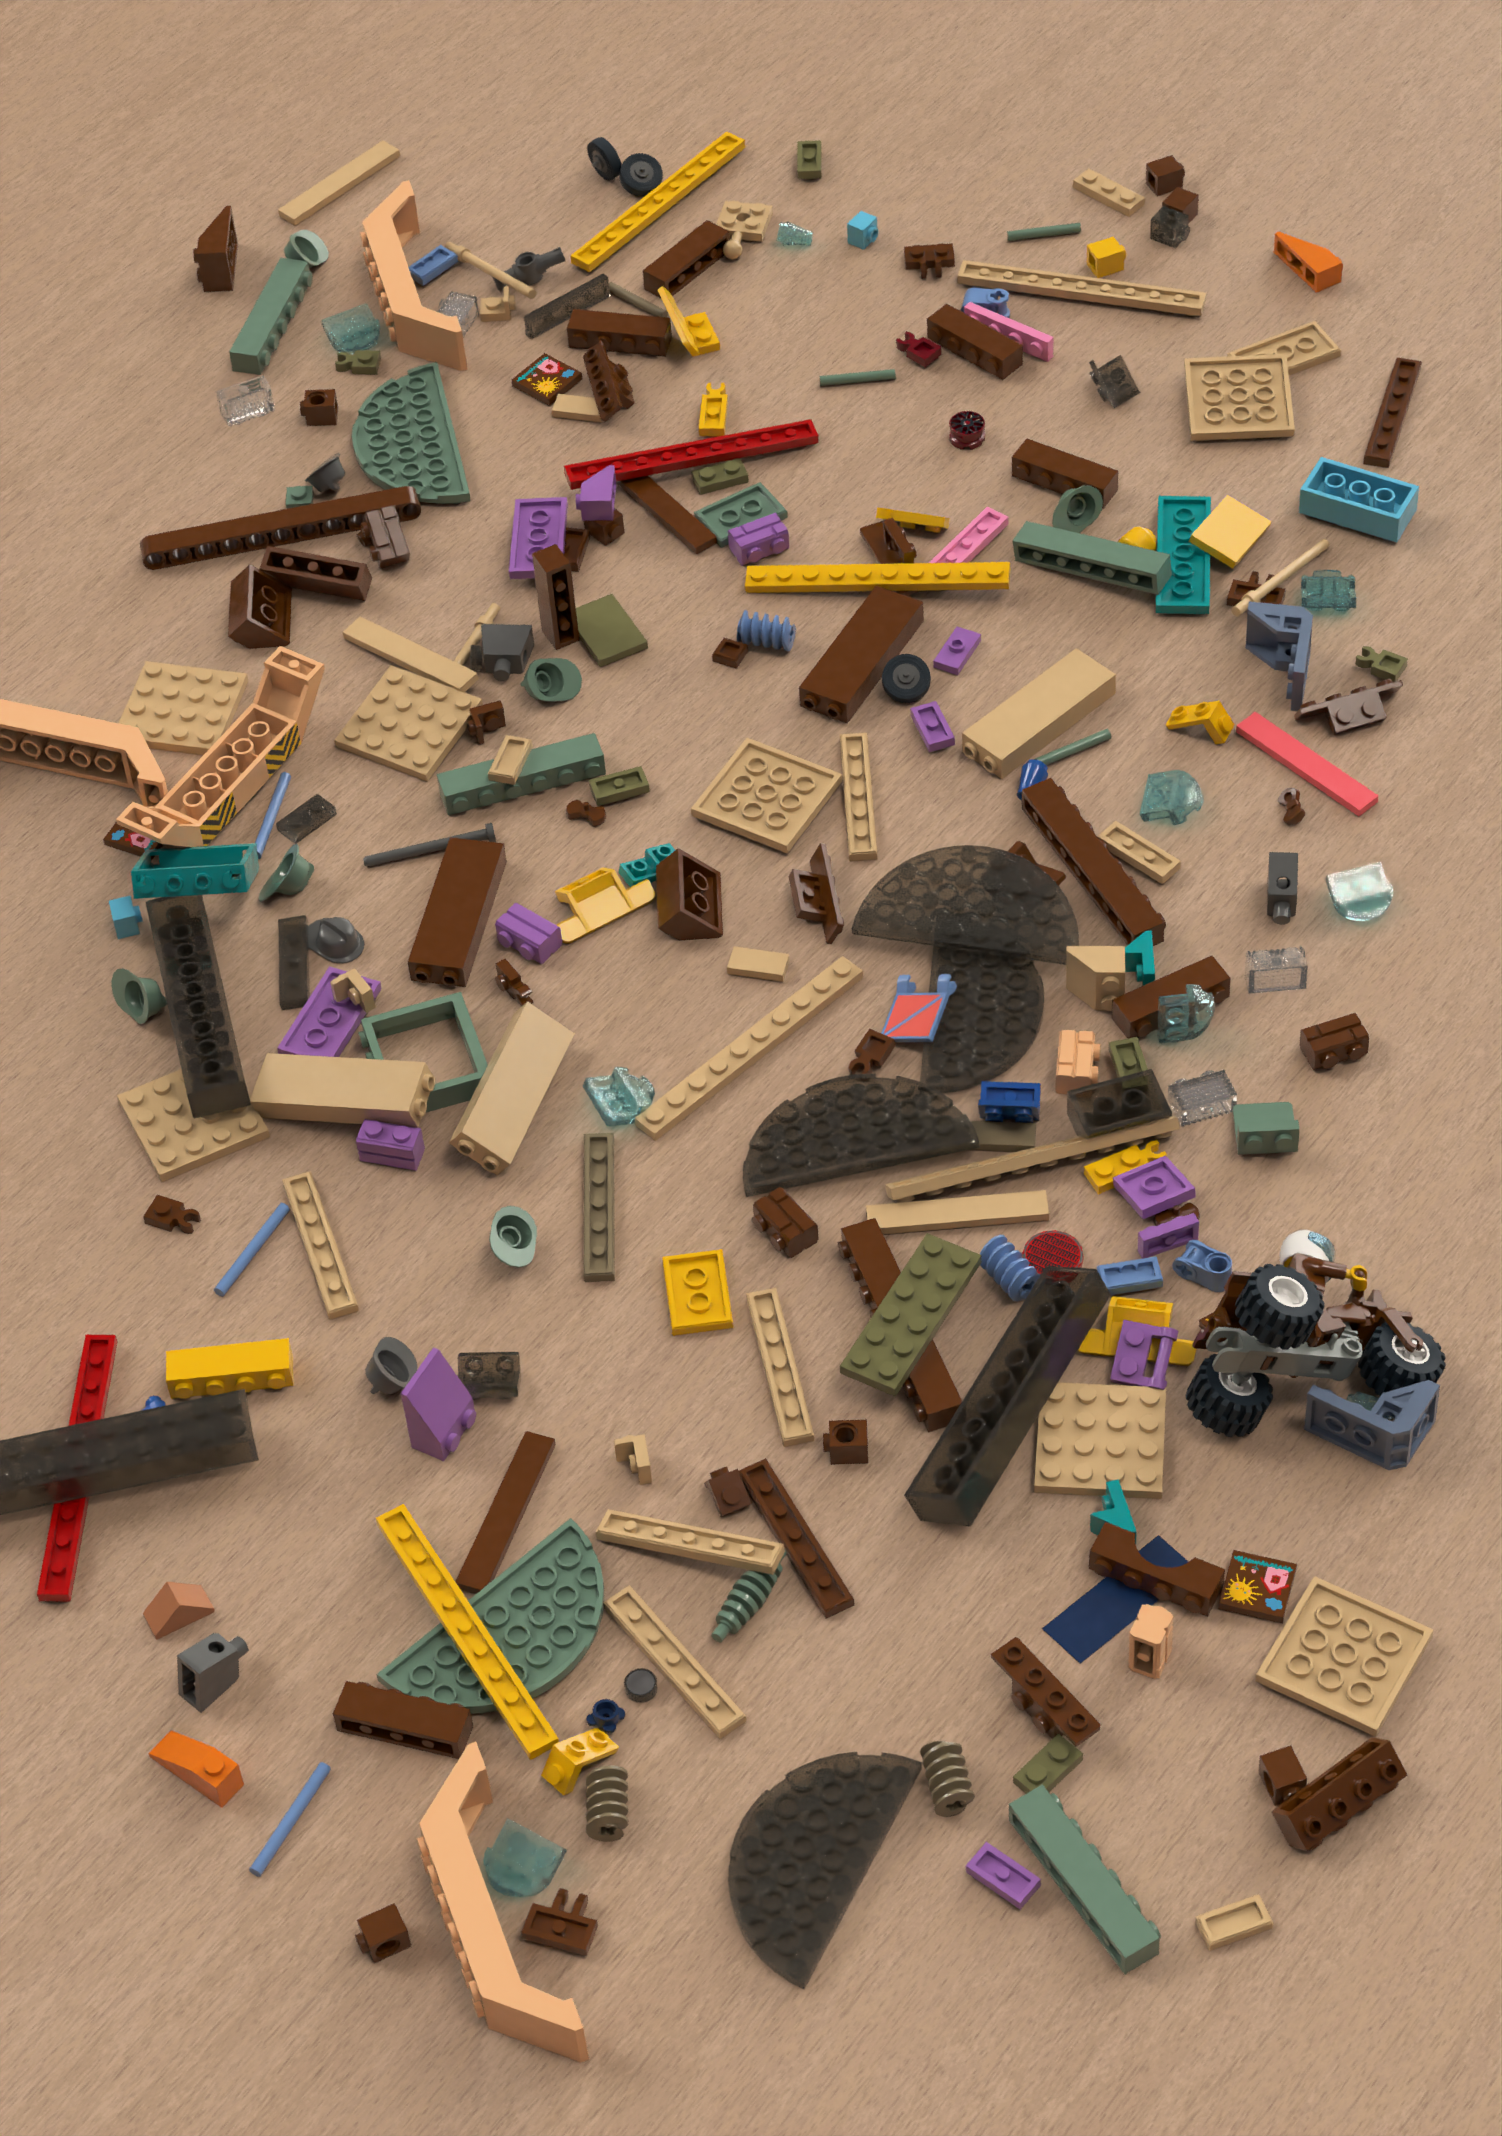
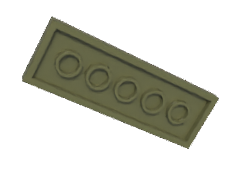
[840,1233,982,1396]

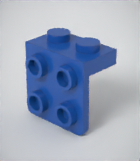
[978,1081,1041,1123]

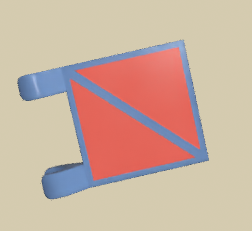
[881,974,957,1042]

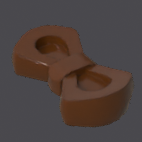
[1278,788,1306,825]
[566,799,606,827]
[1154,1202,1200,1226]

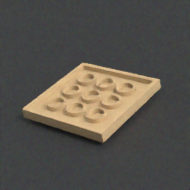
[1184,354,1295,441]
[118,661,248,755]
[334,665,483,782]
[691,738,842,854]
[117,1052,270,1182]
[1034,1382,1166,1499]
[1255,1576,1434,1737]

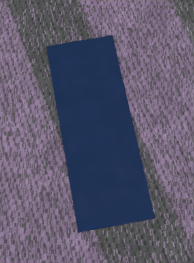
[1042,1535,1189,1664]

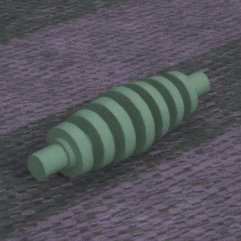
[711,1551,787,1642]

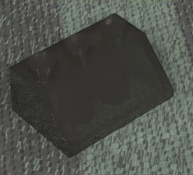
[1067,1069,1172,1139]

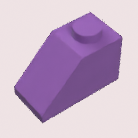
[576,465,616,520]

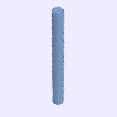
[255,772,291,859]
[214,1203,290,1297]
[249,1762,331,1877]

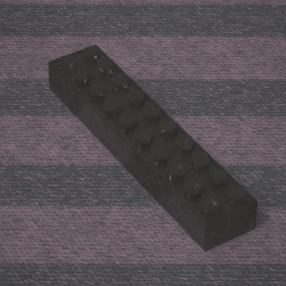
[145,895,251,1119]
[904,1266,1111,1527]
[0,1389,259,1515]

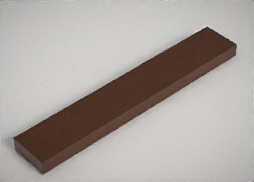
[1363,357,1422,468]
[616,476,717,555]
[456,1431,556,1594]
[739,1458,854,1618]

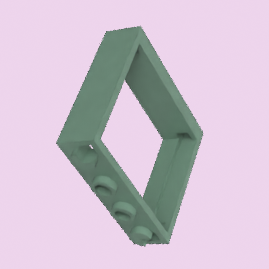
[358,992,488,1113]

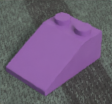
[401,1347,476,1461]

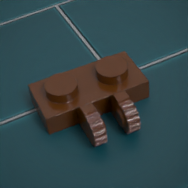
[904,243,955,279]
[1227,571,1286,606]
[521,1888,598,1956]

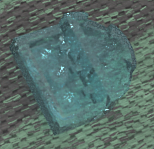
[321,303,380,354]
[1301,570,1356,611]
[1140,770,1204,825]
[1325,862,1393,921]
[1157,984,1215,1043]
[583,1067,655,1126]
[483,1818,567,1898]

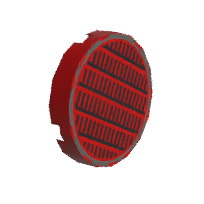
[1022,1230,1083,1285]

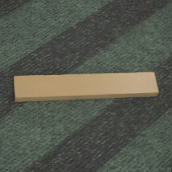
[278,140,400,226]
[343,617,479,692]
[840,733,878,861]
[282,1171,359,1320]
[866,1190,1049,1234]
[746,1288,814,1447]
[596,1509,785,1575]
[604,1585,746,1739]

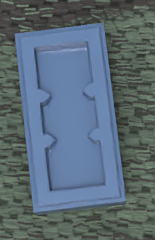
[409,245,458,286]
[1096,1256,1163,1296]

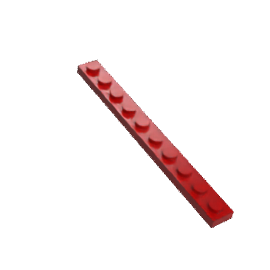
[564,419,819,490]
[37,1335,118,1602]

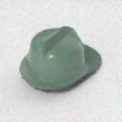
[284,230,329,269]
[1052,486,1103,533]
[520,658,582,701]
[258,844,314,901]
[111,968,168,1024]
[489,1206,537,1268]

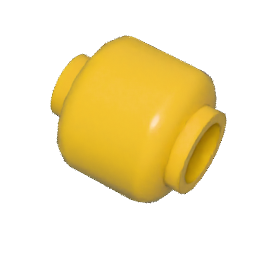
[1118,527,1157,551]

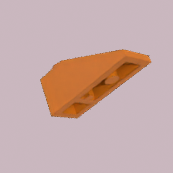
[1274,232,1343,293]
[149,1730,244,1808]

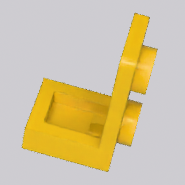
[1166,700,1234,745]
[541,1728,619,1796]

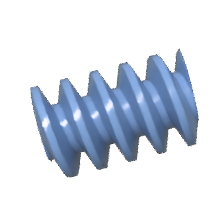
[737,610,796,651]
[980,1235,1043,1302]

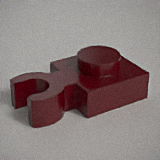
[896,331,942,367]

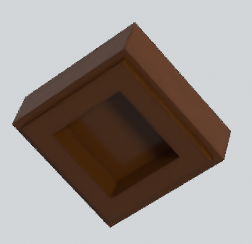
[712,638,748,669]

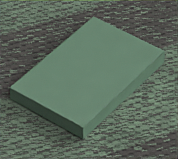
[694,482,788,548]

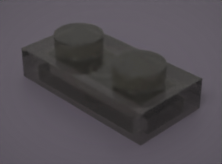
[276,794,337,844]

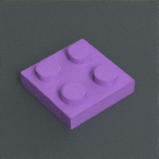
[1113,1155,1196,1219]

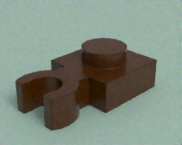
[495,959,533,1007]
[848,1028,896,1081]
[143,1194,201,1234]

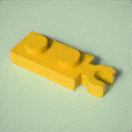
[699,383,728,437]
[876,507,950,533]
[1084,1140,1167,1195]

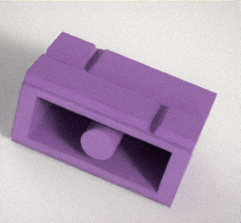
[728,513,789,566]
[495,903,562,964]
[356,1119,425,1170]

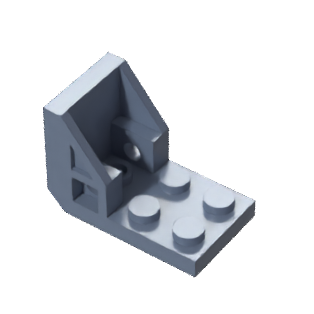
[1246,602,1313,711]
[1304,1380,1440,1470]

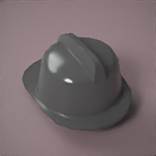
[305,453,345,492]
[303,917,364,964]
[365,1337,418,1395]

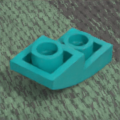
[619,843,675,887]

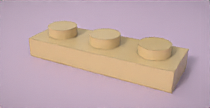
[1073,168,1145,217]
[1098,821,1181,884]

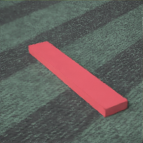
[1236,712,1378,817]

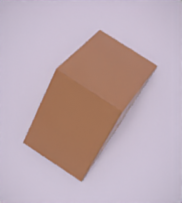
[143,1582,215,1640]

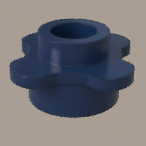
[587,1699,625,1733]

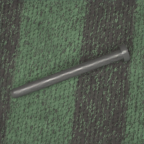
[363,823,496,867]

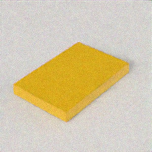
[1189,495,1271,568]
[662,1249,733,1336]

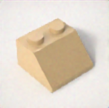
[1066,946,1125,1011]

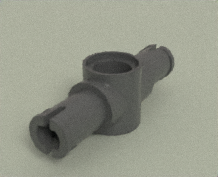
[493,246,566,290]

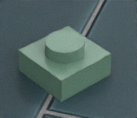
[286,486,314,509]

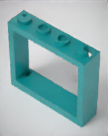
[131,843,259,899]

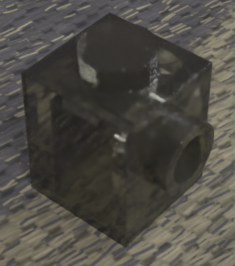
[1150,206,1190,248]

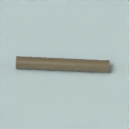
[606,282,668,317]

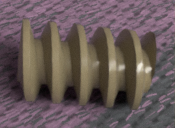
[920,1741,975,1817]
[586,1765,628,1842]

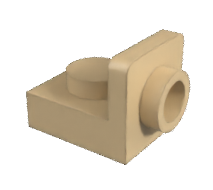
[481,286,516,322]
[330,968,376,1013]
[614,1434,652,1485]

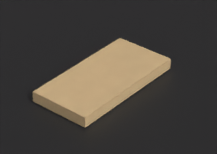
[1227,321,1341,375]

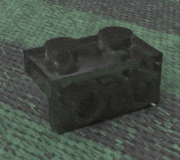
[1089,355,1141,408]
[457,1352,521,1400]

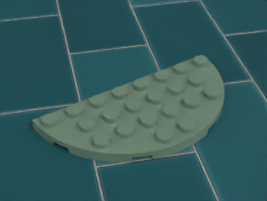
[352,362,471,504]
[377,1518,604,1714]

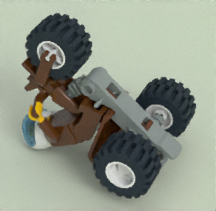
[1186,1230,1446,1437]

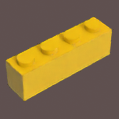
[166,1338,294,1399]

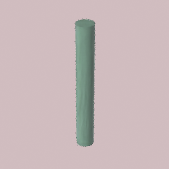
[1007,223,1081,241]
[820,369,896,386]
[1035,729,1111,766]

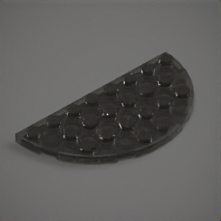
[852,845,1079,965]
[920,911,1044,1094]
[743,1073,980,1197]
[728,1752,922,1989]

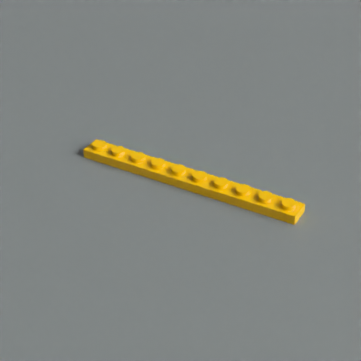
[570,131,746,273]
[745,562,1011,593]
[376,1504,559,1760]

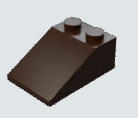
[193,206,238,292]

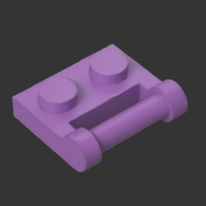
[1110,1320,1179,1390]

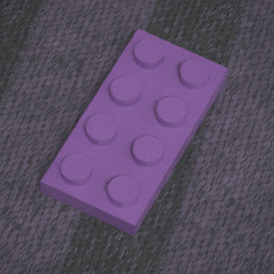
[509,497,568,579]
[277,966,381,1057]

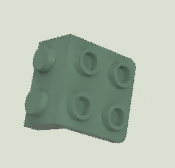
[1233,1102,1299,1155]

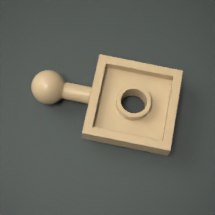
[716,201,773,259]

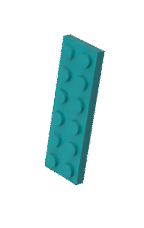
[1156,496,1211,614]

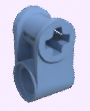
[961,287,1010,318]
[1172,1240,1232,1292]

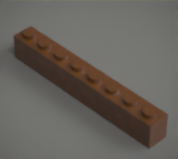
[1022,778,1166,946]
[838,1218,964,1433]

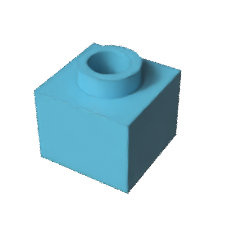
[847,211,879,250]
[109,896,143,939]

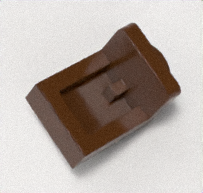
[704,1466,751,1517]

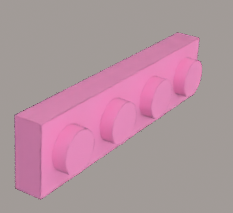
[964,302,1053,362]
[929,507,1009,563]

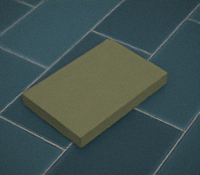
[576,594,648,667]

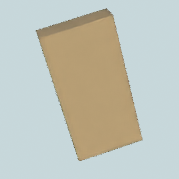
[552,394,602,423]
[488,735,533,785]
[727,946,790,982]
[1195,1894,1273,1951]

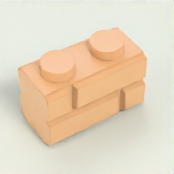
[1056,1030,1101,1095]
[1129,1604,1173,1679]

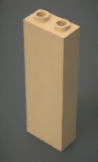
[962,648,1116,779]
[449,1001,575,1175]
[249,1053,435,1128]

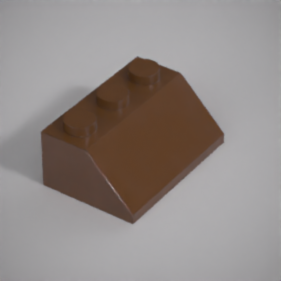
[228,564,292,649]
[656,848,723,941]

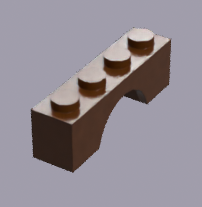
[1089,1522,1225,1617]

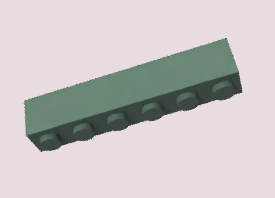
[229,258,313,375]
[1012,521,1172,595]
[437,733,606,815]
[1009,1784,1161,1974]

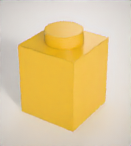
[1087,236,1127,278]

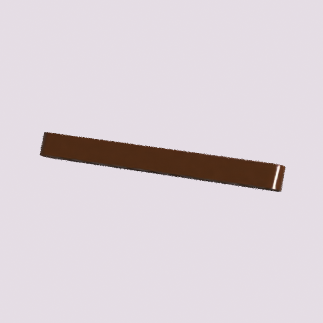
[140,486,421,570]

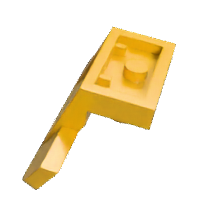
[658,286,720,357]
[555,867,655,944]
[1075,1296,1197,1366]

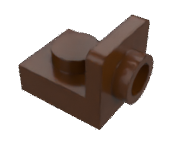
[467,700,506,745]

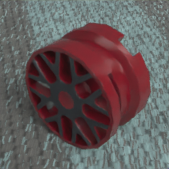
[949,411,985,450]

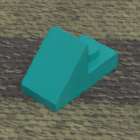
[1125,930,1155,986]
[1090,1479,1137,1543]

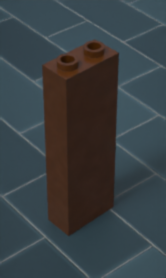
[799,585,924,724]
[408,837,507,987]

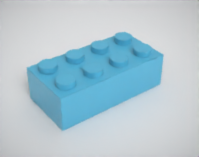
[1299,457,1419,543]

